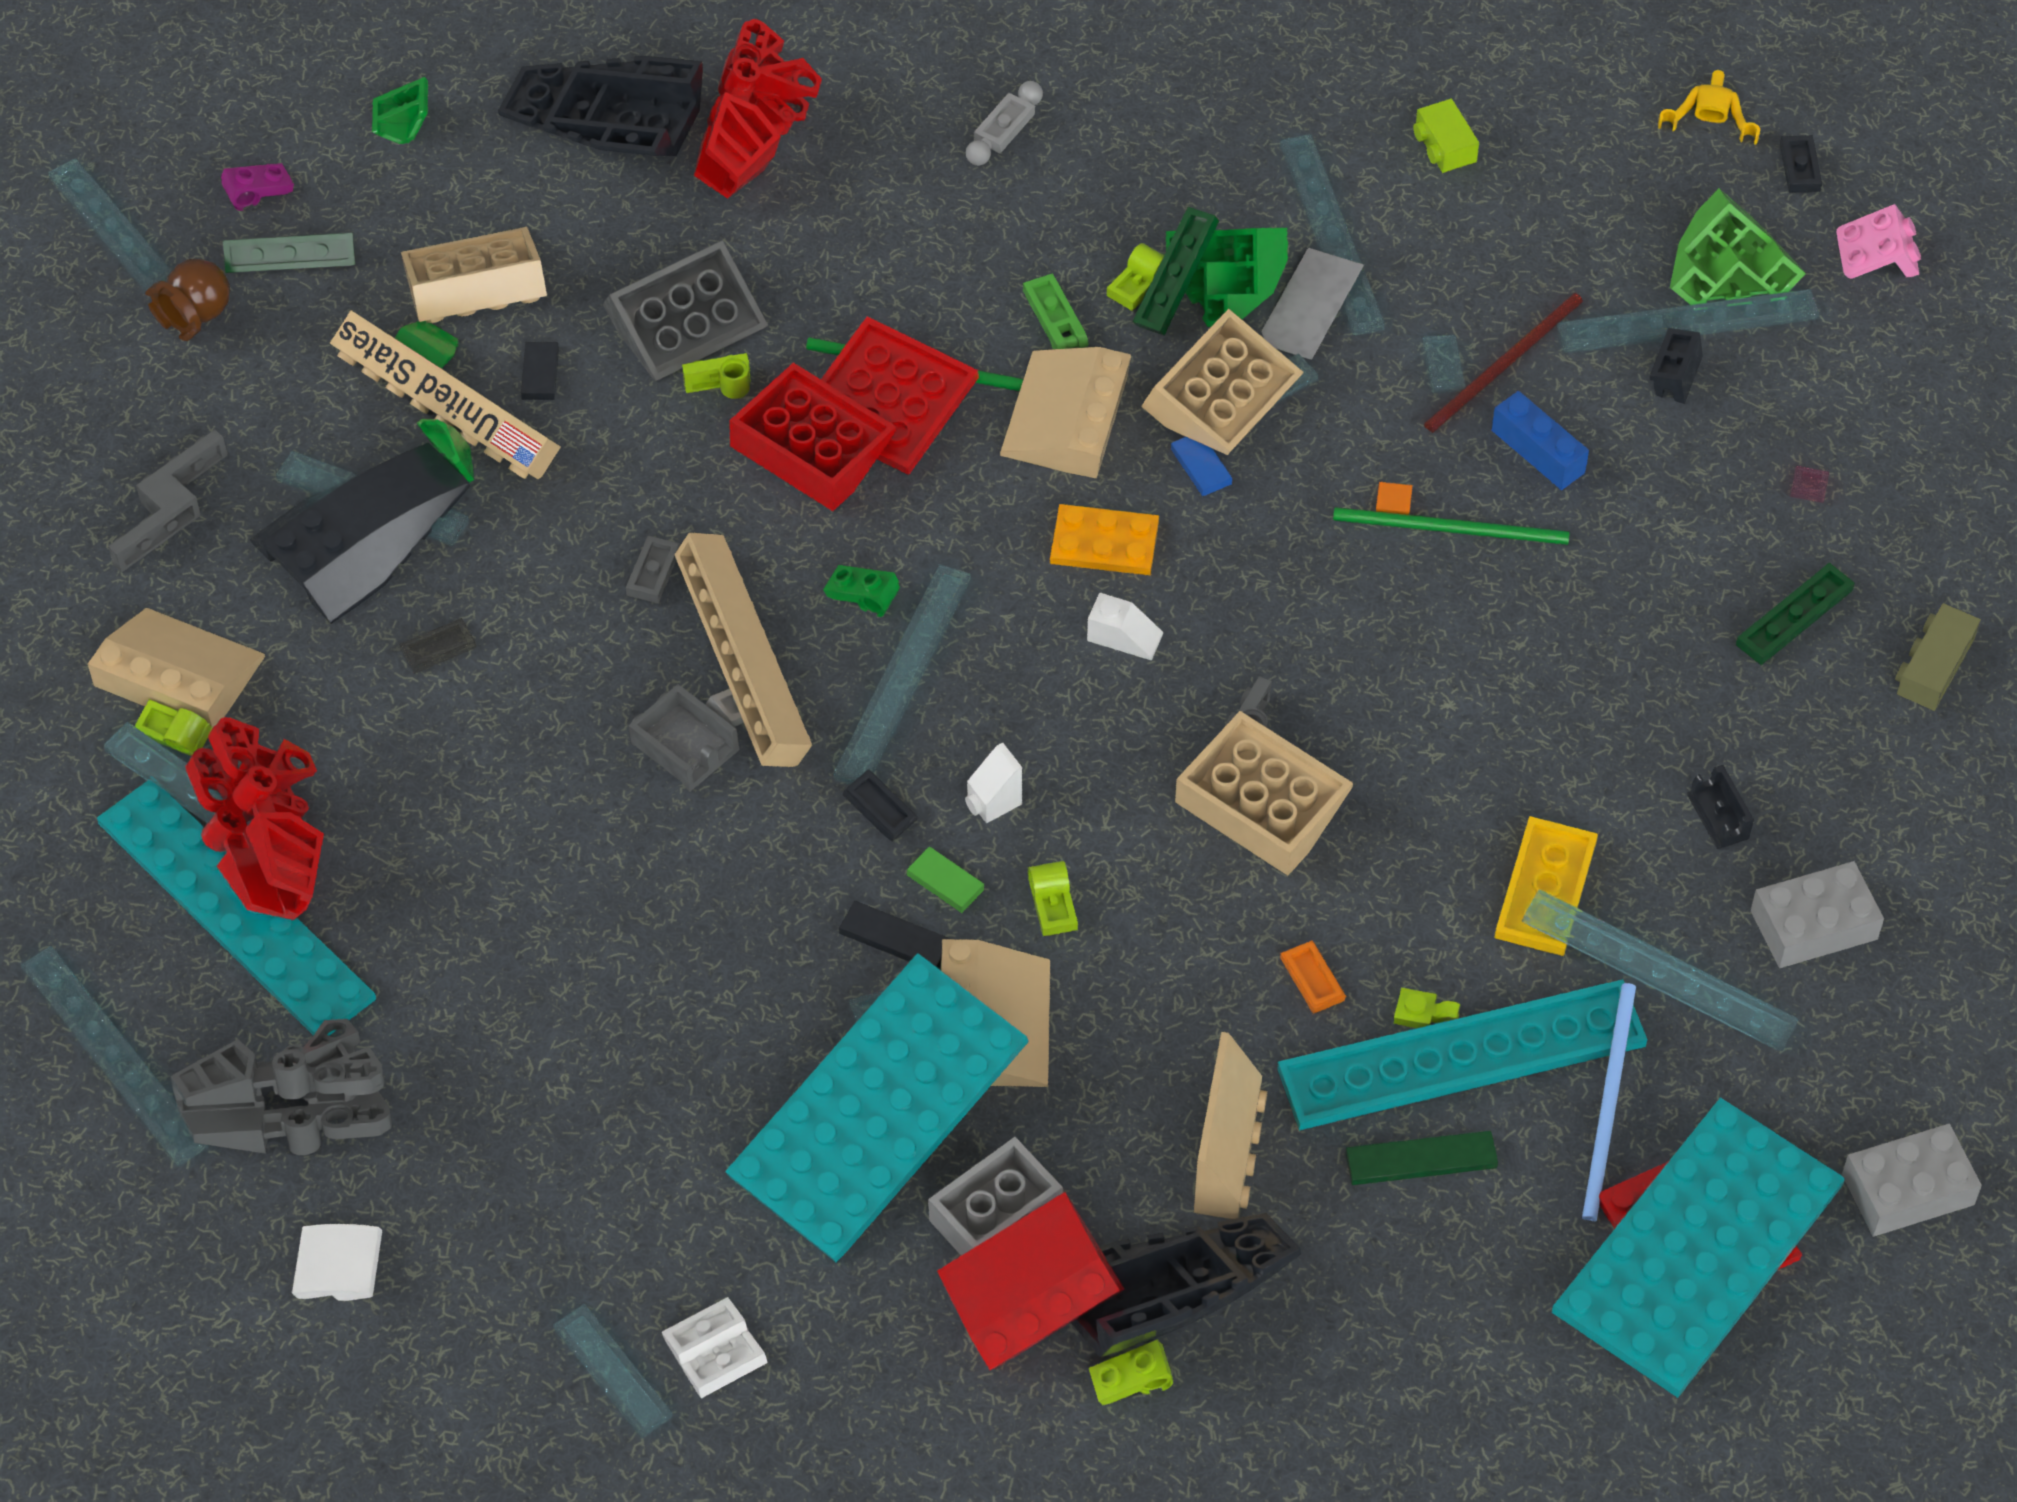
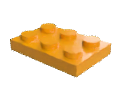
[1050,504,1159,575]

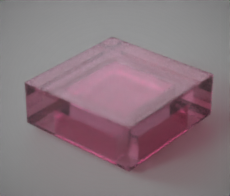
[1790,466,1829,503]

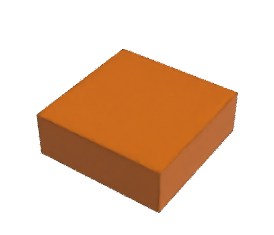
[1376,482,1413,515]

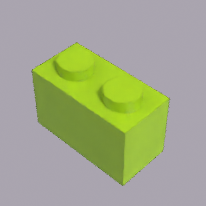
[1413,98,1479,173]

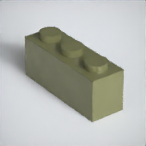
[1895,603,1981,711]

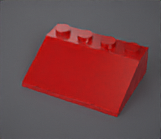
[729,363,896,511]
[937,1192,1124,1370]

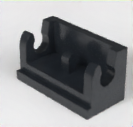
[1650,328,1703,404]
[1687,765,1754,849]

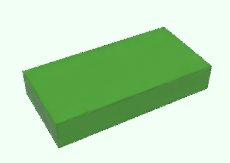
[907,846,984,913]

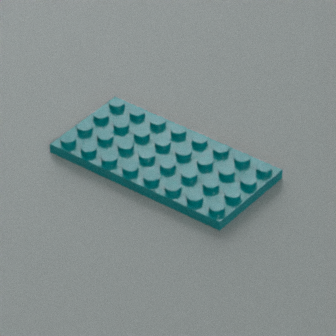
[725,953,1029,1263]
[1552,1097,1845,1398]

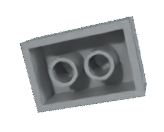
[1751,861,1884,968]
[1842,1123,1982,1237]
[928,1137,1063,1255]

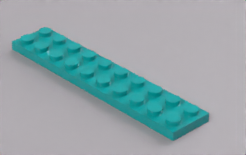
[97,777,376,1036]
[1277,979,1647,1130]

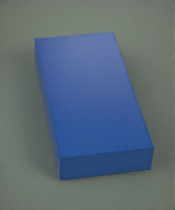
[1171,437,1232,496]

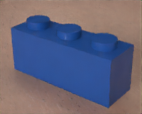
[1491,391,1589,490]

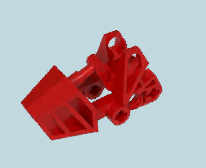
[694,19,822,199]
[185,717,324,920]

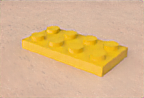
[1494,816,1598,956]

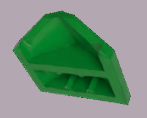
[372,77,428,144]
[395,321,458,369]
[417,419,474,483]

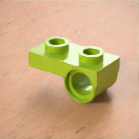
[1107,243,1164,311]
[682,353,751,399]
[133,699,212,756]
[1028,861,1078,936]
[1089,1339,1173,1405]

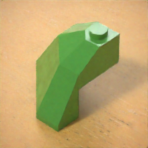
[1670,188,1806,308]

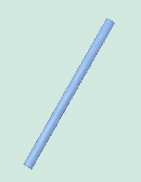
[1582,983,1636,1222]

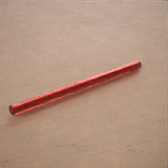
[1424,293,1583,433]

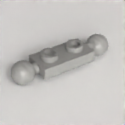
[966,81,1043,166]

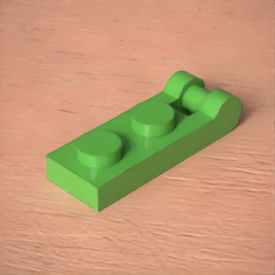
[1023,273,1088,350]

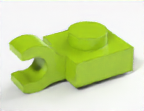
[1394,987,1460,1029]

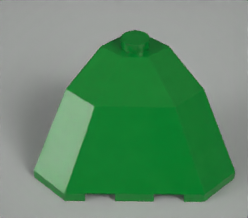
[1166,228,1288,327]

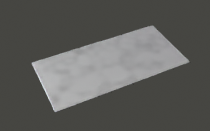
[1261,248,1364,360]

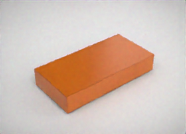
[1280,940,1346,1014]

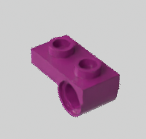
[221,163,294,211]

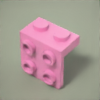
[1836,204,1921,279]

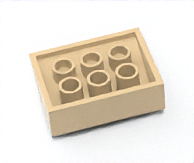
[401,227,547,323]
[1141,309,1304,455]
[1000,347,1131,478]
[88,608,265,728]
[1175,711,1353,876]
[941,939,1050,1087]
[1194,1032,1268,1219]

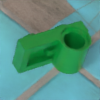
[823,565,900,617]

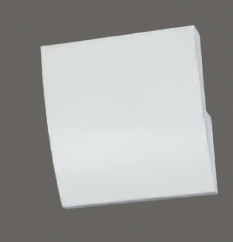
[292,1224,382,1301]
[662,1297,767,1398]

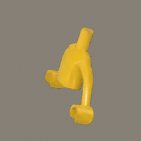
[1658,70,1760,145]

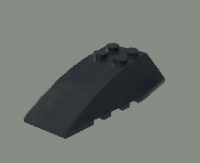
[498,56,703,156]
[250,442,470,624]
[1071,1213,1301,1358]

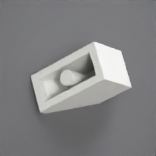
[1087,593,1163,660]
[965,743,1022,823]

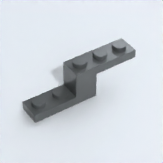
[108,430,228,572]

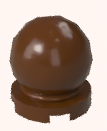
[145,259,230,341]

